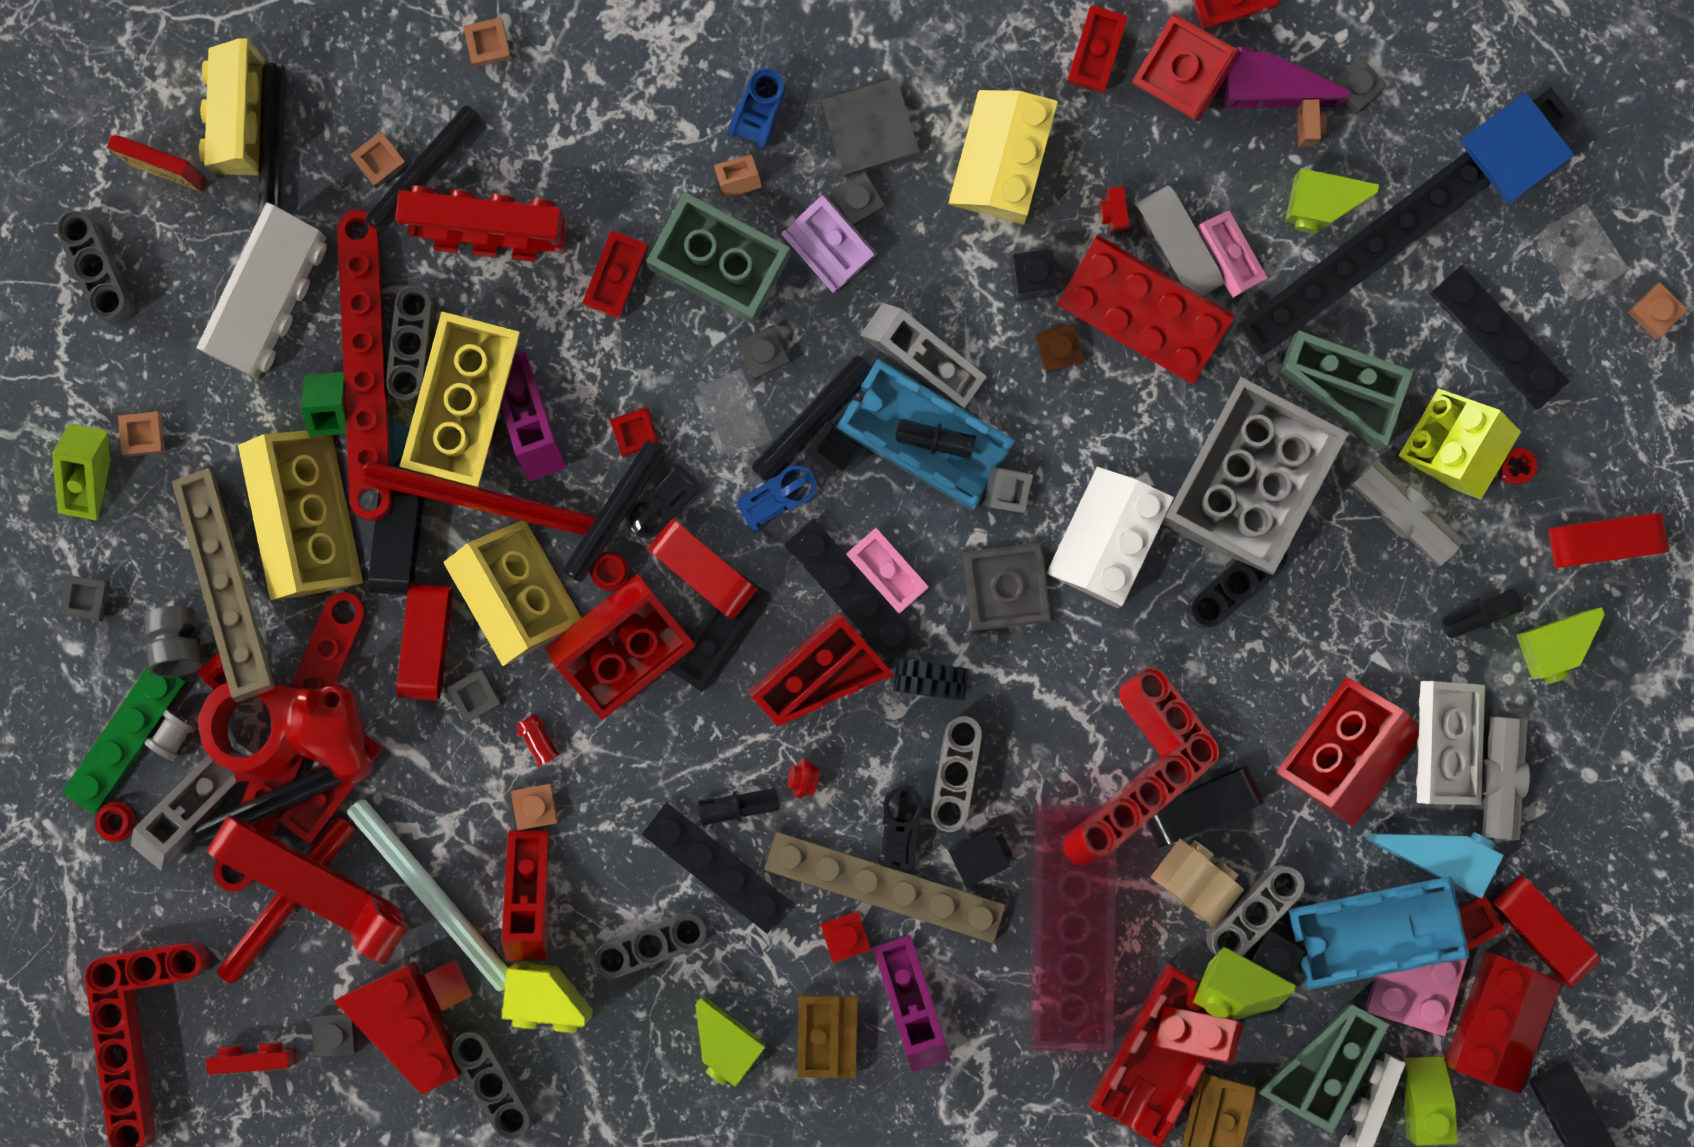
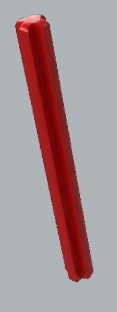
[361,462,596,536]

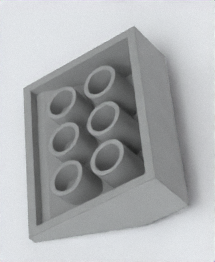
[1162,377,1349,575]

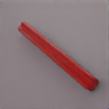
[217,817,356,984]

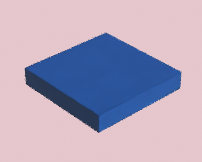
[1460,92,1574,205]

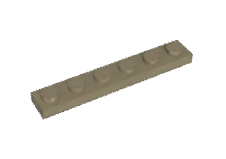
[171,468,275,702]
[764,831,1005,943]

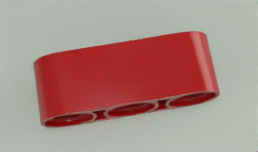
[1548,512,1670,568]
[647,518,758,620]
[397,583,453,702]
[1491,875,1602,989]

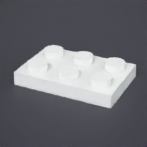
[1416,681,1485,805]

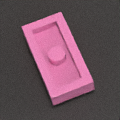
[1196,210,1268,298]
[846,528,929,614]

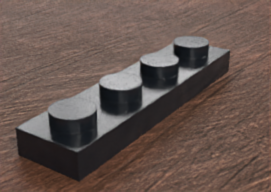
[1429,265,1570,409]
[784,518,920,664]
[642,802,792,934]

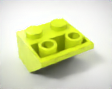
[1398,388,1521,500]
[502,962,593,1033]

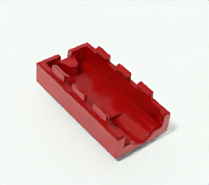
[395,186,568,262]
[1087,963,1212,1147]

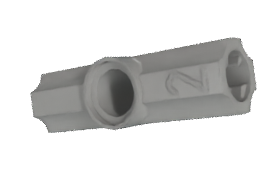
[1351,459,1464,567]
[1482,717,1530,840]

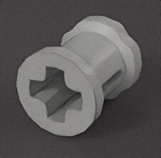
[144,709,197,762]

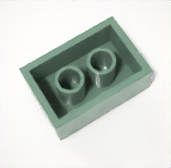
[646,192,791,325]

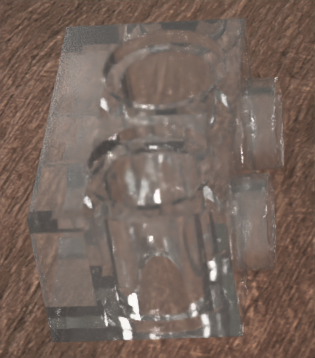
[1536,203,1629,302]

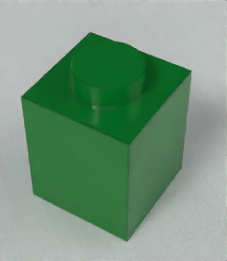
[301,372,346,437]

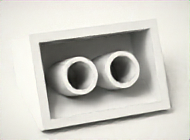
[1046,467,1174,608]

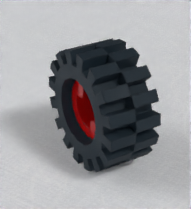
[893,659,969,701]

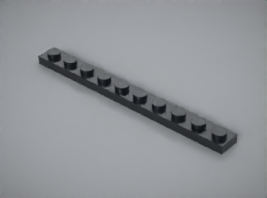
[1236,87,1575,358]

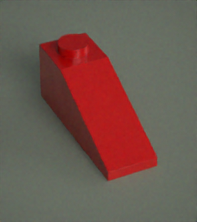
[501,830,549,961]

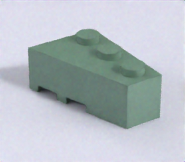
[1278,331,1413,452]
[1257,1003,1389,1134]

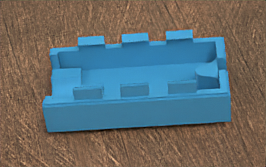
[836,359,1015,511]
[1288,876,1470,990]

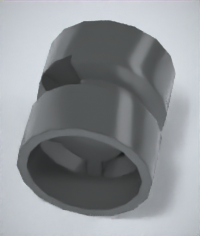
[143,606,202,677]

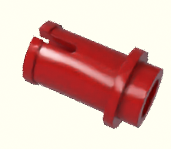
[515,714,561,767]

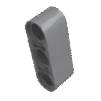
[1133,185,1224,296]
[931,716,982,832]
[1206,865,1305,956]

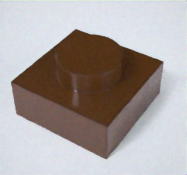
[1034,323,1084,374]

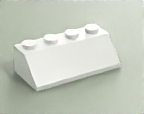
[196,202,327,379]

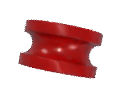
[1498,448,1537,485]

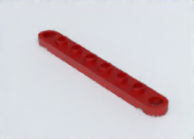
[337,210,393,522]
[213,592,366,892]

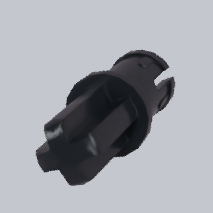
[895,419,977,460]
[1442,588,1523,638]
[698,788,780,826]

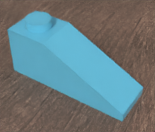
[1366,832,1504,899]

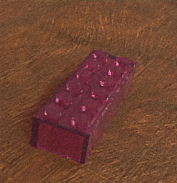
[1028,803,1117,1052]

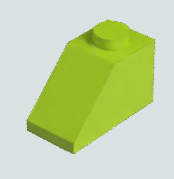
[1285,168,1379,233]
[52,423,111,521]
[1516,607,1605,684]
[1193,947,1296,1021]
[695,994,766,1087]
[1402,1056,1457,1146]

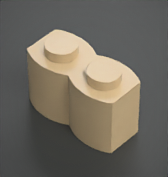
[1150,839,1244,928]

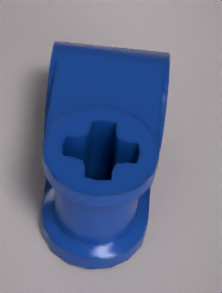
[727,68,786,150]

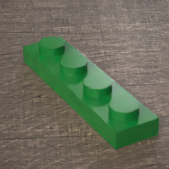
[61,666,189,815]

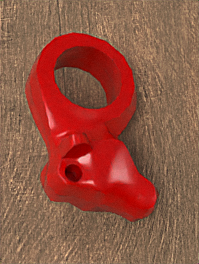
[199,682,372,783]

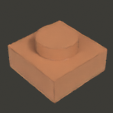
[463,17,512,68]
[1297,99,1327,148]
[350,131,407,189]
[714,154,762,198]
[1628,282,1688,340]
[118,411,165,457]
[511,783,559,830]

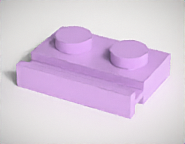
[781,195,877,293]

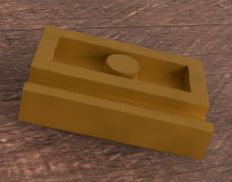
[797,994,858,1079]
[1182,1072,1258,1147]

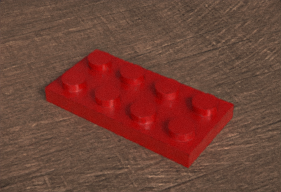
[1056,235,1235,384]

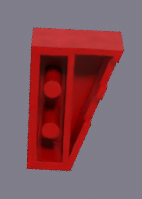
[747,612,895,727]
[334,962,462,1095]

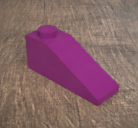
[1223,46,1348,109]
[501,351,566,482]
[872,935,951,1073]

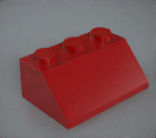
[544,573,696,721]
[1276,677,1419,828]
[1445,951,1562,1094]

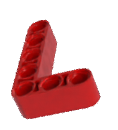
[1063,668,1219,866]
[207,815,408,965]
[85,941,211,1147]

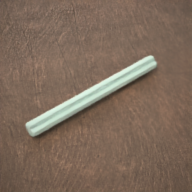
[347,799,508,991]

